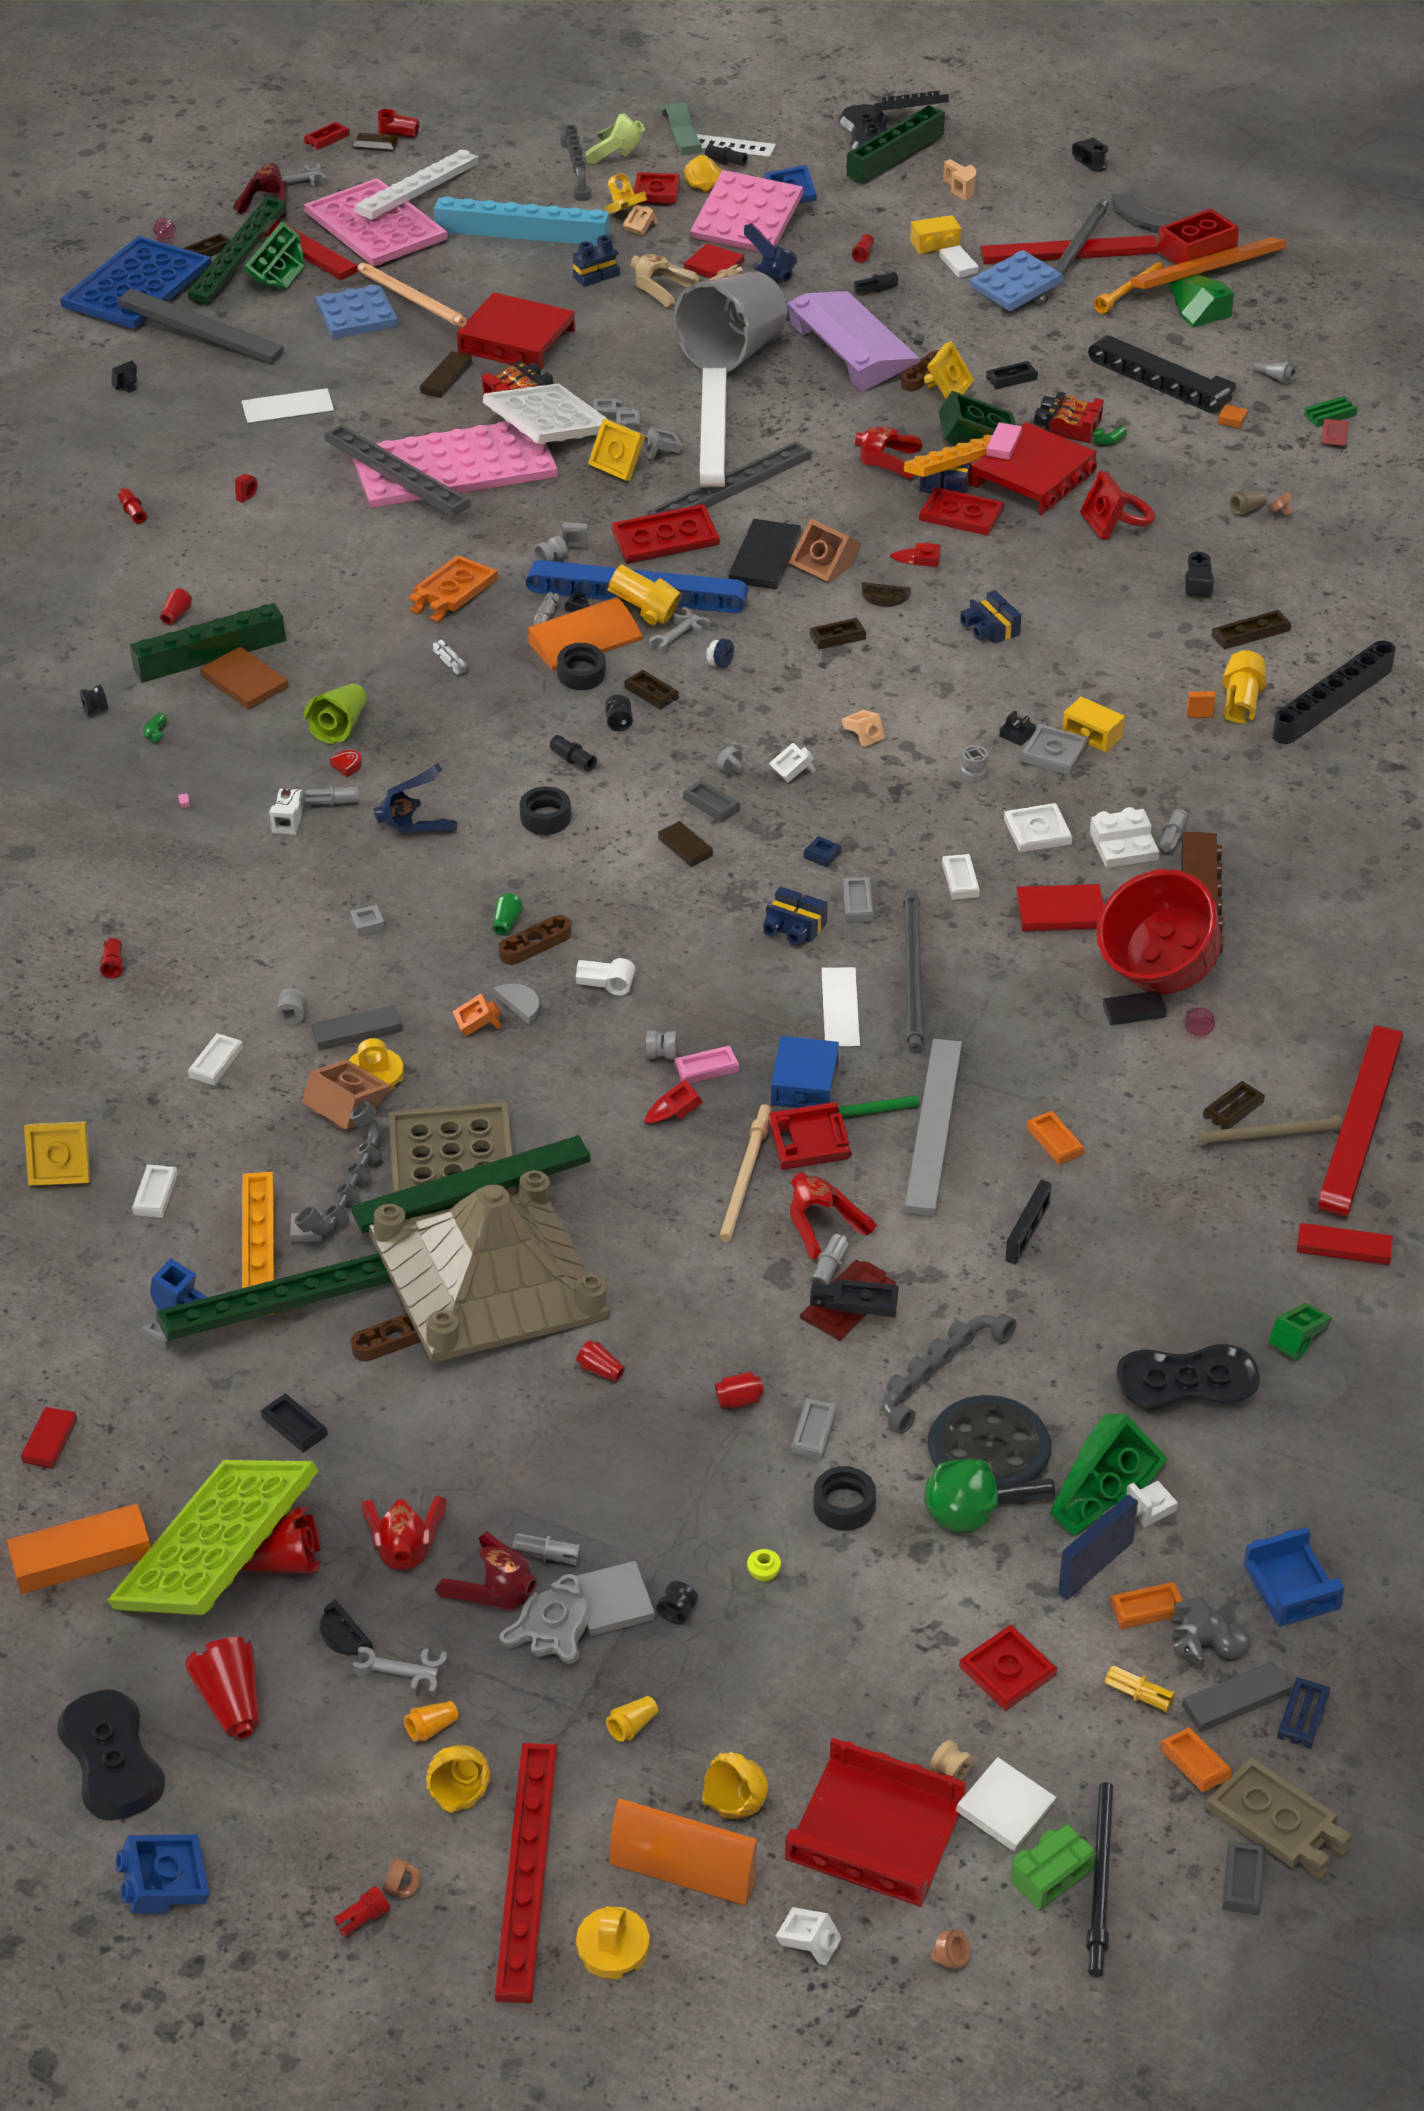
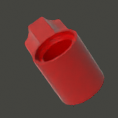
[378,109,420,138]

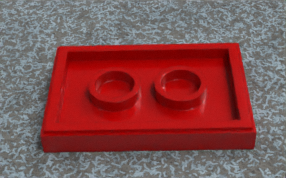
[919,487,1004,536]
[1016,884,1104,931]

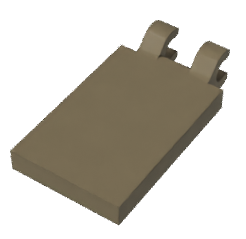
[1206,1757,1352,1881]

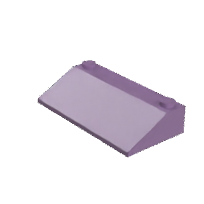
[787,291,920,392]

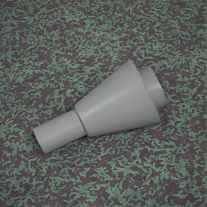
[1254,361,1296,385]

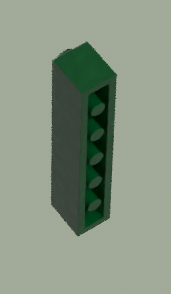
[846,105,945,183]
[130,603,286,683]

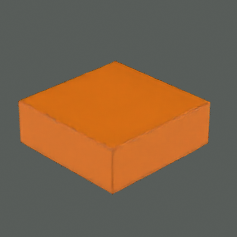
[1218,404,1248,429]
[1186,691,1216,718]

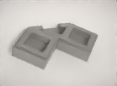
[593,399,640,432]

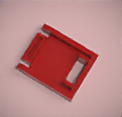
[768,1102,852,1170]

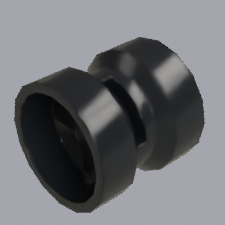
[605,695,633,731]

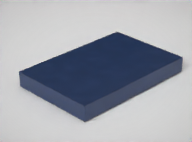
[1058,1494,1138,1600]

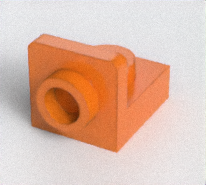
[452,994,502,1036]

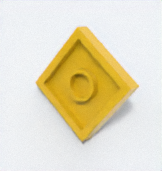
[924,341,974,399]
[588,418,646,481]
[24,1121,91,1186]

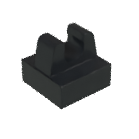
[111,361,137,393]
[999,711,1036,746]

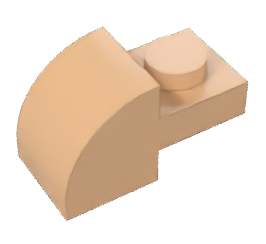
[943,159,976,200]

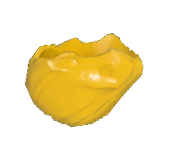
[684,155,722,193]
[426,1745,491,1813]
[702,1752,768,1819]

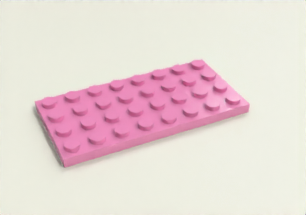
[352,421,558,508]

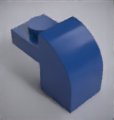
[150,1258,207,1310]

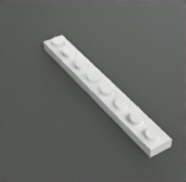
[355,150,478,220]

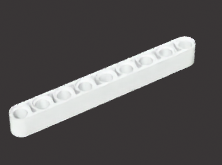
[700,368,727,488]

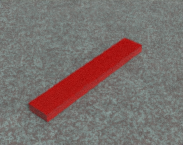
[265,220,358,280]

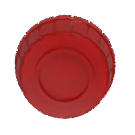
[1096,869,1221,994]

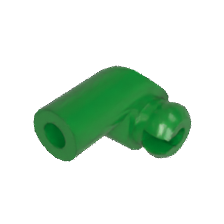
[1092,426,1127,445]
[143,712,167,743]

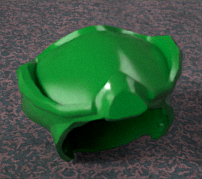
[924,1458,998,1533]

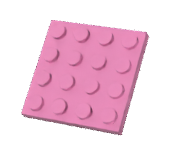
[690,170,804,252]

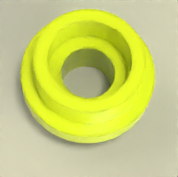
[747,1549,781,1582]

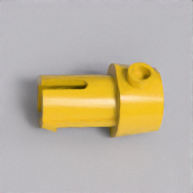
[607,564,682,625]
[1222,650,1266,724]

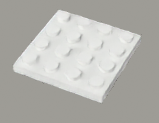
[483,383,607,444]

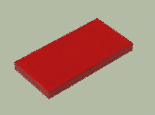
[611,504,720,564]

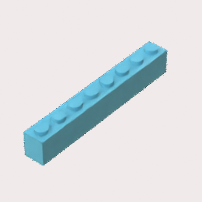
[434,197,610,246]

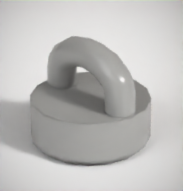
[716,746,743,773]

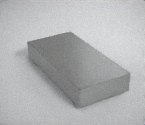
[842,877,874,922]
[791,1398,837,1460]

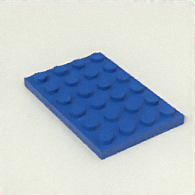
[60,236,212,329]

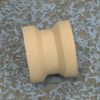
[930,1740,974,1781]

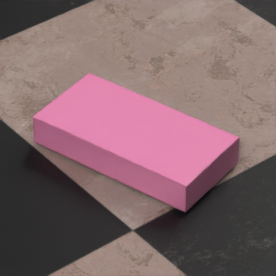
[986,423,1022,460]
[675,1046,739,1084]

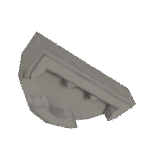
[493,983,540,1025]

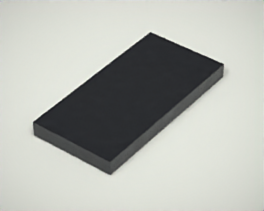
[728,519,801,589]

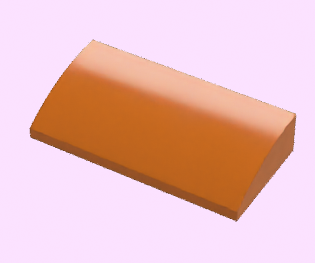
[528,597,642,671]
[7,1503,151,1594]
[609,1798,757,1906]

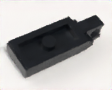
[810,1279,899,1317]

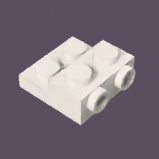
[1090,807,1159,868]

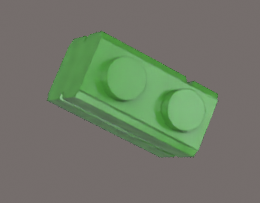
[1011,1824,1096,1910]

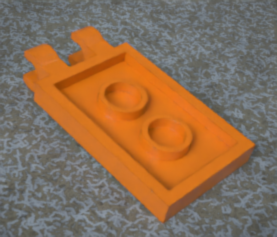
[409,555,498,622]

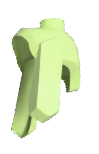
[586,113,645,164]

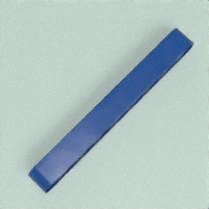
[526,560,749,613]

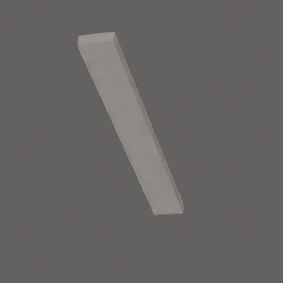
[905,1039,962,1216]

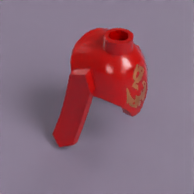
[855,427,923,479]
[790,1172,877,1259]
[361,1496,446,1569]

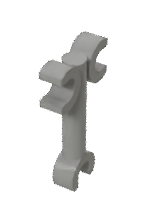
[282,163,327,187]
[649,607,711,655]
[353,1647,447,1699]

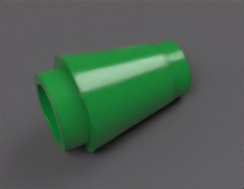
[492,893,523,936]

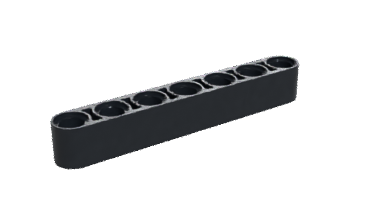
[1088,335,1232,414]
[1273,640,1396,744]

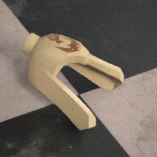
[630,254,699,307]

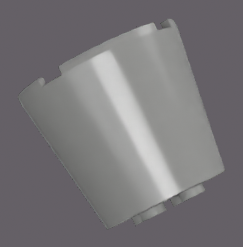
[673,272,787,372]

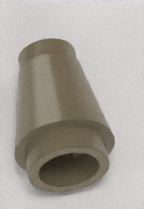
[1229,491,1267,515]

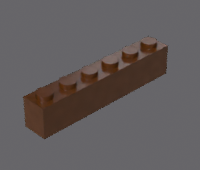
[1181,831,1223,964]

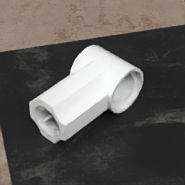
[576,958,636,996]

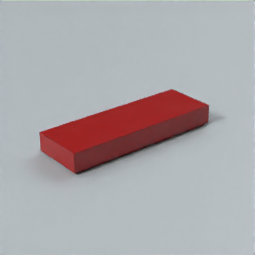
[1296,1223,1393,1265]

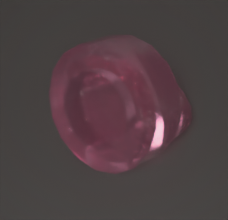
[153,218,176,241]
[1183,1007,1215,1036]

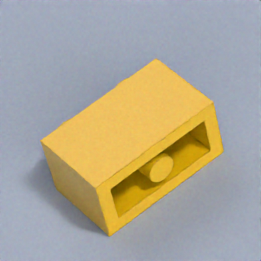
[910,215,961,254]
[1062,696,1125,752]

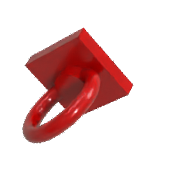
[1080,471,1155,540]

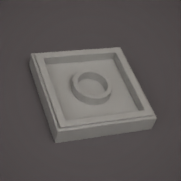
[1020,724,1089,775]
[577,1561,655,1637]

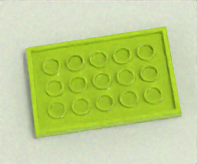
[107,1460,319,1615]

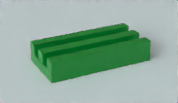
[1304,396,1358,427]

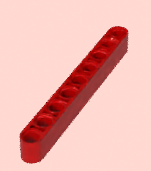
[1317,1025,1403,1217]

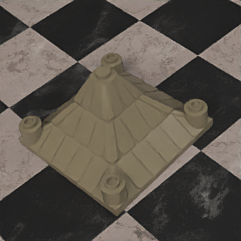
[369,1170,610,1363]

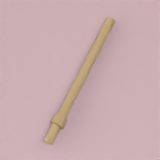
[719,1104,772,1242]

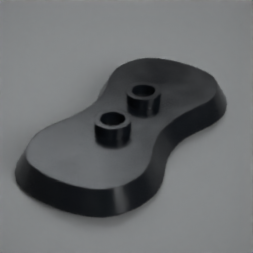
[838,104,887,149]
[1117,1344,1260,1409]
[57,1690,165,1820]

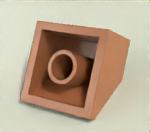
[789,518,862,583]
[302,1059,391,1129]

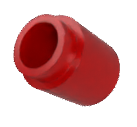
[715,1371,764,1410]

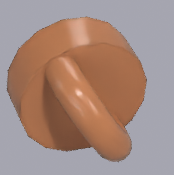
[382,1857,420,1898]
[931,1929,970,1968]

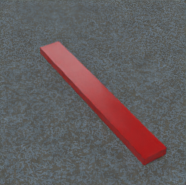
[980,235,1158,264]
[494,1743,558,2003]

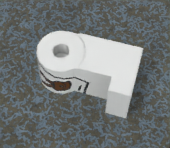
[269,788,304,835]

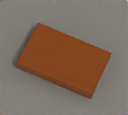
[200,647,289,710]

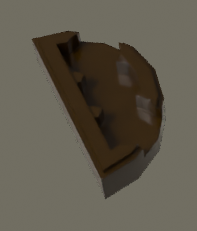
[861,582,911,607]

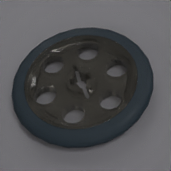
[928,1395,1051,1484]

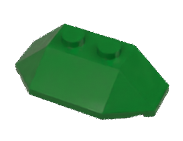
[243,221,305,291]

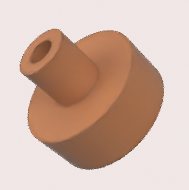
[1268,491,1294,517]

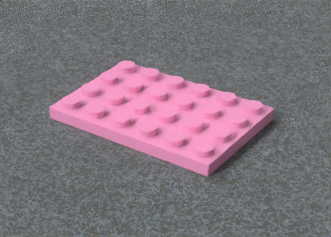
[304,178,448,267]

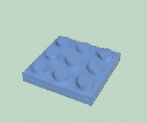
[970,250,1064,311]
[315,285,398,339]

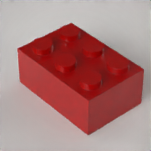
[1157,208,1239,264]

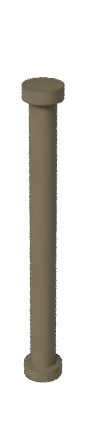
[1198,1114,1343,1147]

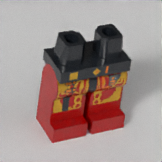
[481,361,553,396]
[1034,391,1104,444]

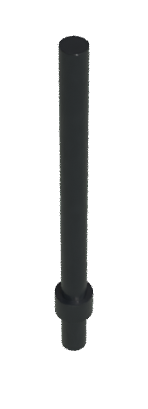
[1086,1782,1113,1977]

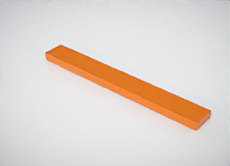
[1130,237,1286,290]

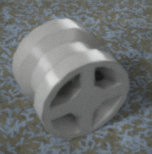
[275,988,307,1025]

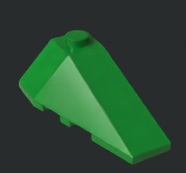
[1049,1414,1168,1536]

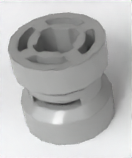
[534,536,568,562]
[960,745,988,783]
[646,1030,677,1060]

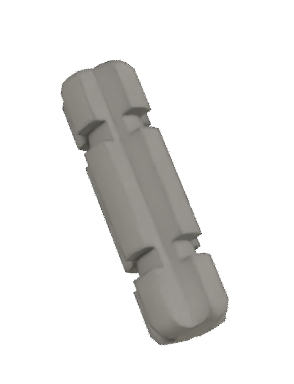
[533,592,560,626]
[433,640,468,676]

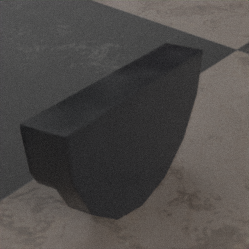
[320,1599,373,1656]

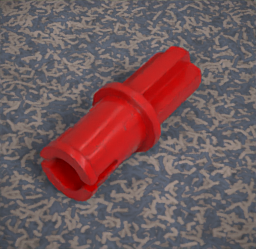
[117,488,148,524]

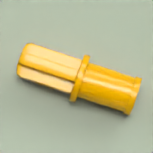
[1105,1666,1175,1713]

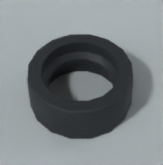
[557,643,606,690]
[519,786,571,835]
[813,1466,876,1530]

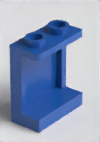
[771,1036,839,1108]
[1243,1527,1345,1627]

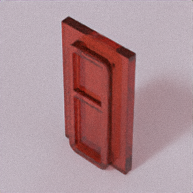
[800,1260,896,1342]

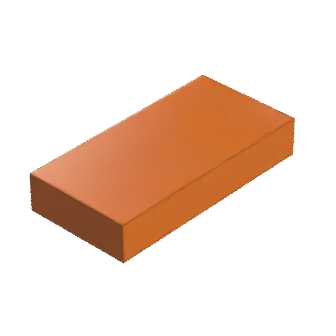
[1026,1111,1085,1165]
[1109,1581,1183,1629]
[1160,1727,1232,1793]

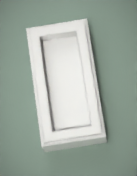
[939,245,979,278]
[942,854,979,900]
[188,1033,243,1086]
[132,1165,178,1218]

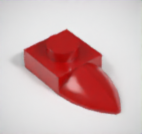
[890,542,941,567]
[644,1079,703,1124]

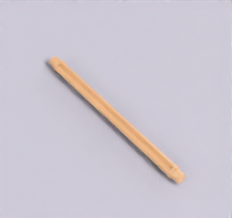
[358,263,467,327]

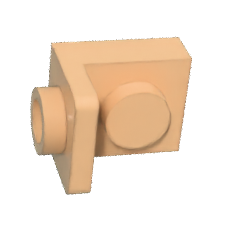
[623,204,658,236]
[841,710,885,747]

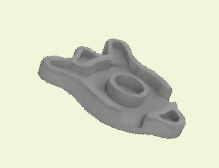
[499,1574,590,1664]

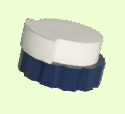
[706,639,734,668]

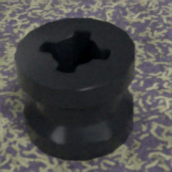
[80,685,108,715]
[656,1581,698,1624]

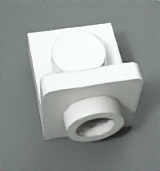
[769,743,816,783]
[1126,1481,1178,1528]
[776,1907,841,1965]

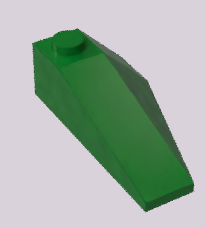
[1167,274,1234,327]

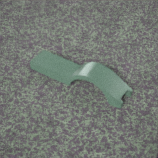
[660,101,702,155]

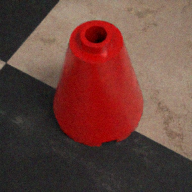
[240,1506,320,1574]
[185,1636,260,1740]

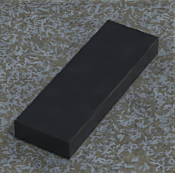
[1005,1180,1052,1265]

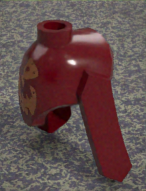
[233,163,288,218]
[434,1531,537,1609]

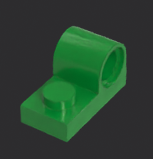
[1268,1302,1332,1361]

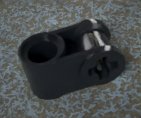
[1072,137,1108,172]
[1185,551,1214,596]

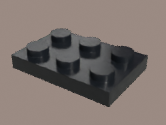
[874,90,949,112]

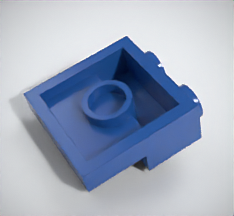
[765,165,817,211]
[116,1834,209,1914]

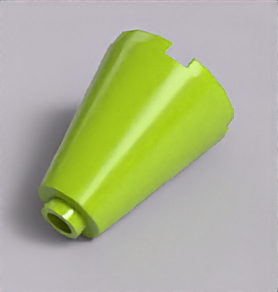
[304,683,367,744]

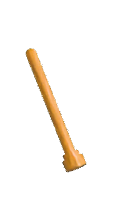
[1093,262,1163,314]

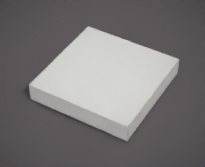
[1004,803,1073,853]
[956,1757,1056,1852]

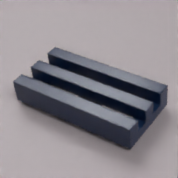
[1277,1677,1330,1749]

